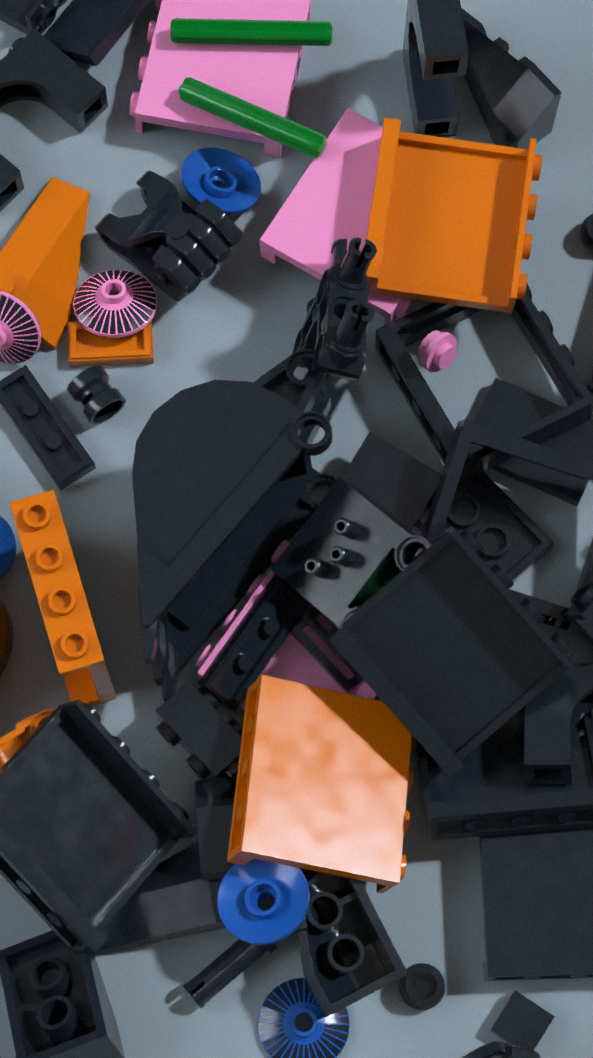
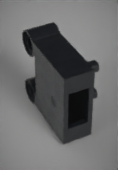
[271,477,433,625]

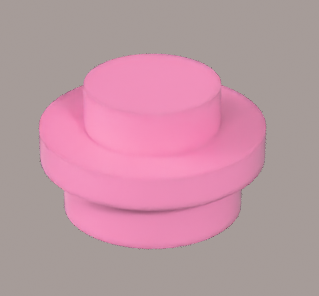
[418,330,457,373]

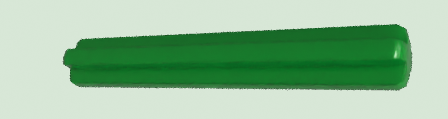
[170,18,332,46]
[178,77,327,158]

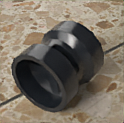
[67,365,126,425]

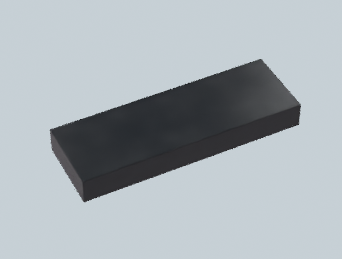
[0,365,96,491]
[198,576,309,711]

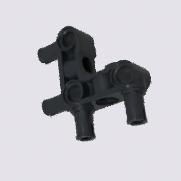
[292,237,377,381]

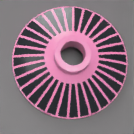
[73,270,157,338]
[0,290,41,364]

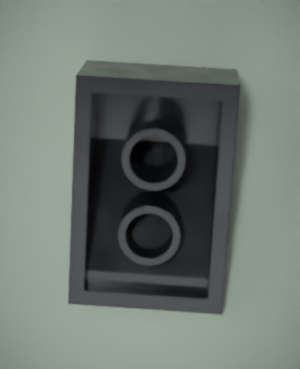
[0,930,125,1058]

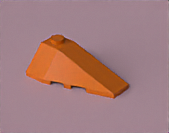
[0,177,90,350]

